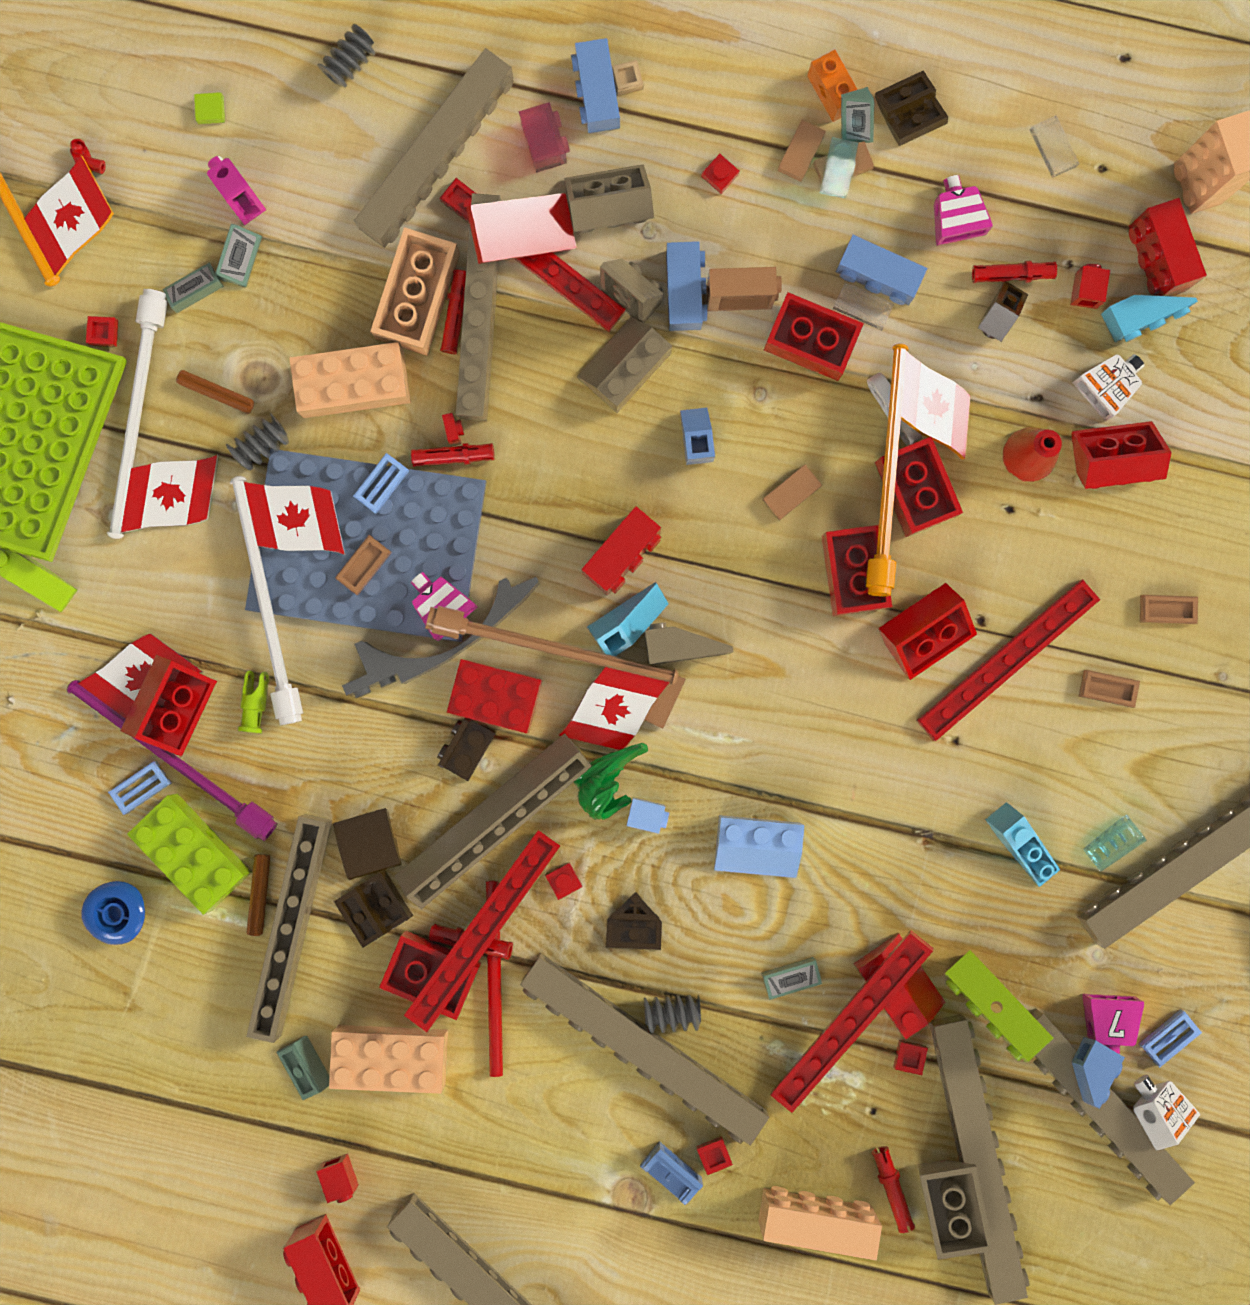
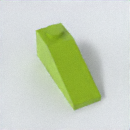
[0,548,77,612]

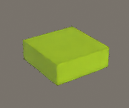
[194,92,225,124]

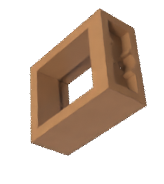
[706,267,782,312]

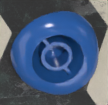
[81,881,145,945]

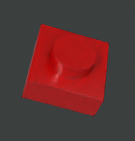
[701,153,740,194]
[86,316,119,347]
[442,413,465,446]
[546,862,583,900]
[893,1040,928,1076]
[696,1136,733,1176]

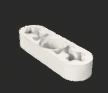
[867,372,922,446]

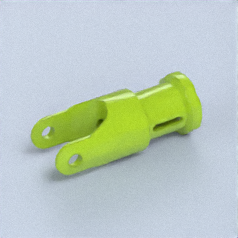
[238,670,269,734]

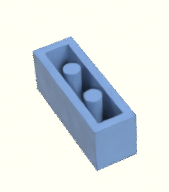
[571,38,620,133]
[836,235,928,305]
[666,242,707,331]

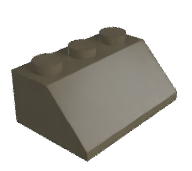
[564,164,654,233]
[577,317,672,413]
[917,1160,994,1260]

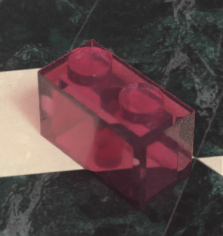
[518,102,570,173]

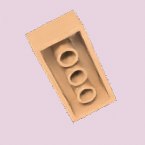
[1174,110,1250,214]
[370,227,460,356]
[290,342,411,418]
[329,1025,448,1094]
[758,1186,882,1260]

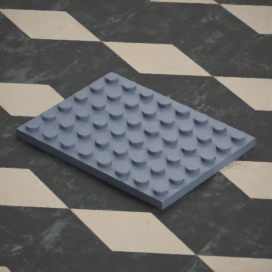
[245,449,487,642]

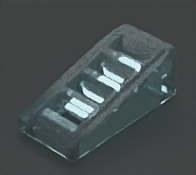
[1083,814,1147,872]

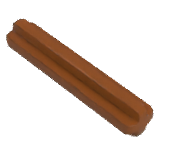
[176,370,255,414]
[246,854,270,936]

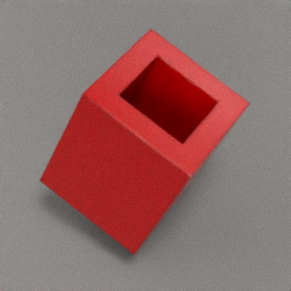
[1070,264,1110,309]
[316,1153,359,1203]

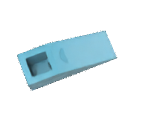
[1101,295,1198,342]
[587,582,669,656]
[985,802,1060,887]

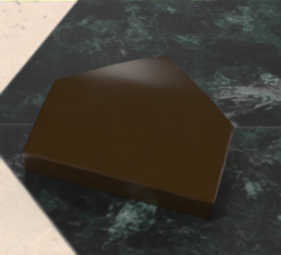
[606,892,662,951]

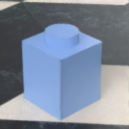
[627,797,669,834]

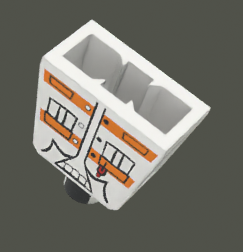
[1072,354,1144,421]
[1133,1075,1200,1150]

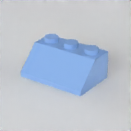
[714,815,804,878]

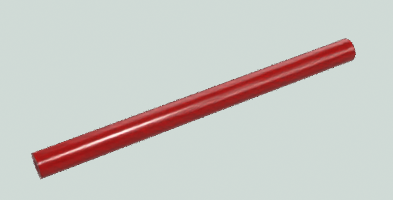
[486,880,503,1077]

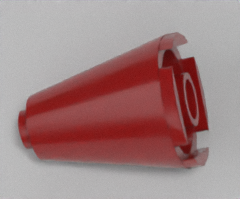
[1003,427,1062,482]

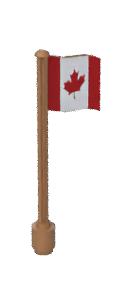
[425,606,678,750]

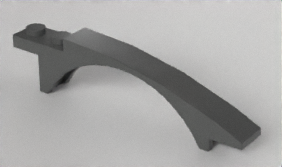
[342,577,540,698]

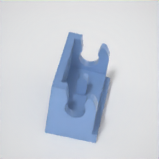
[640,1141,703,1205]

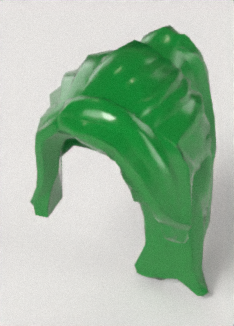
[574,743,648,820]

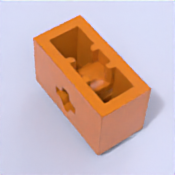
[807,49,858,122]

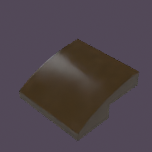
[875,70,948,146]
[333,808,402,880]
[334,870,413,948]

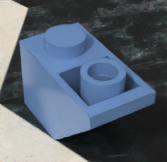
[680,408,715,465]
[1072,1037,1125,1109]

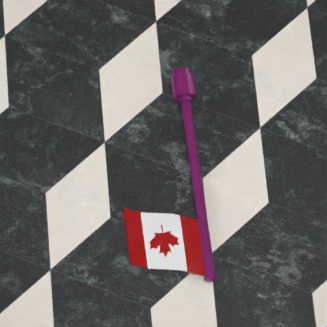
[67,634,278,841]

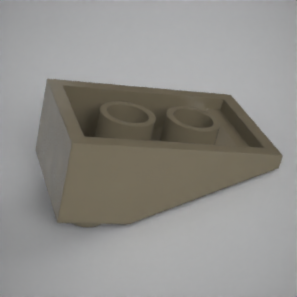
[600,259,664,323]
[644,622,733,665]

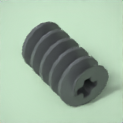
[317,24,376,88]
[226,413,289,471]
[644,994,701,1034]

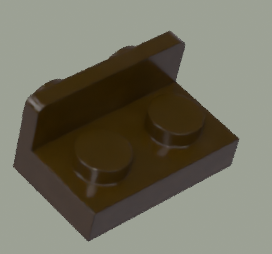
[437,718,496,781]

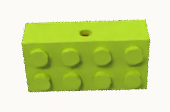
[127,793,252,915]
[945,950,1054,1062]

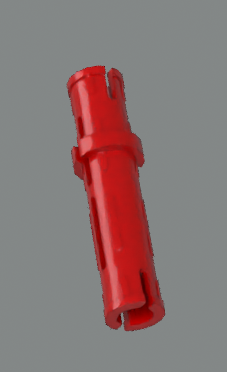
[972,260,1058,283]
[440,269,466,355]
[411,443,495,467]
[429,923,513,960]
[871,1146,915,1233]

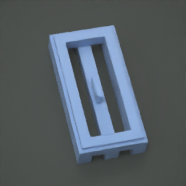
[353,453,409,514]
[108,761,172,815]
[1139,1009,1202,1068]

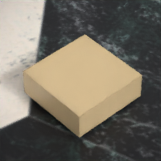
[612,60,644,96]

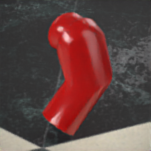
[70,139,106,174]

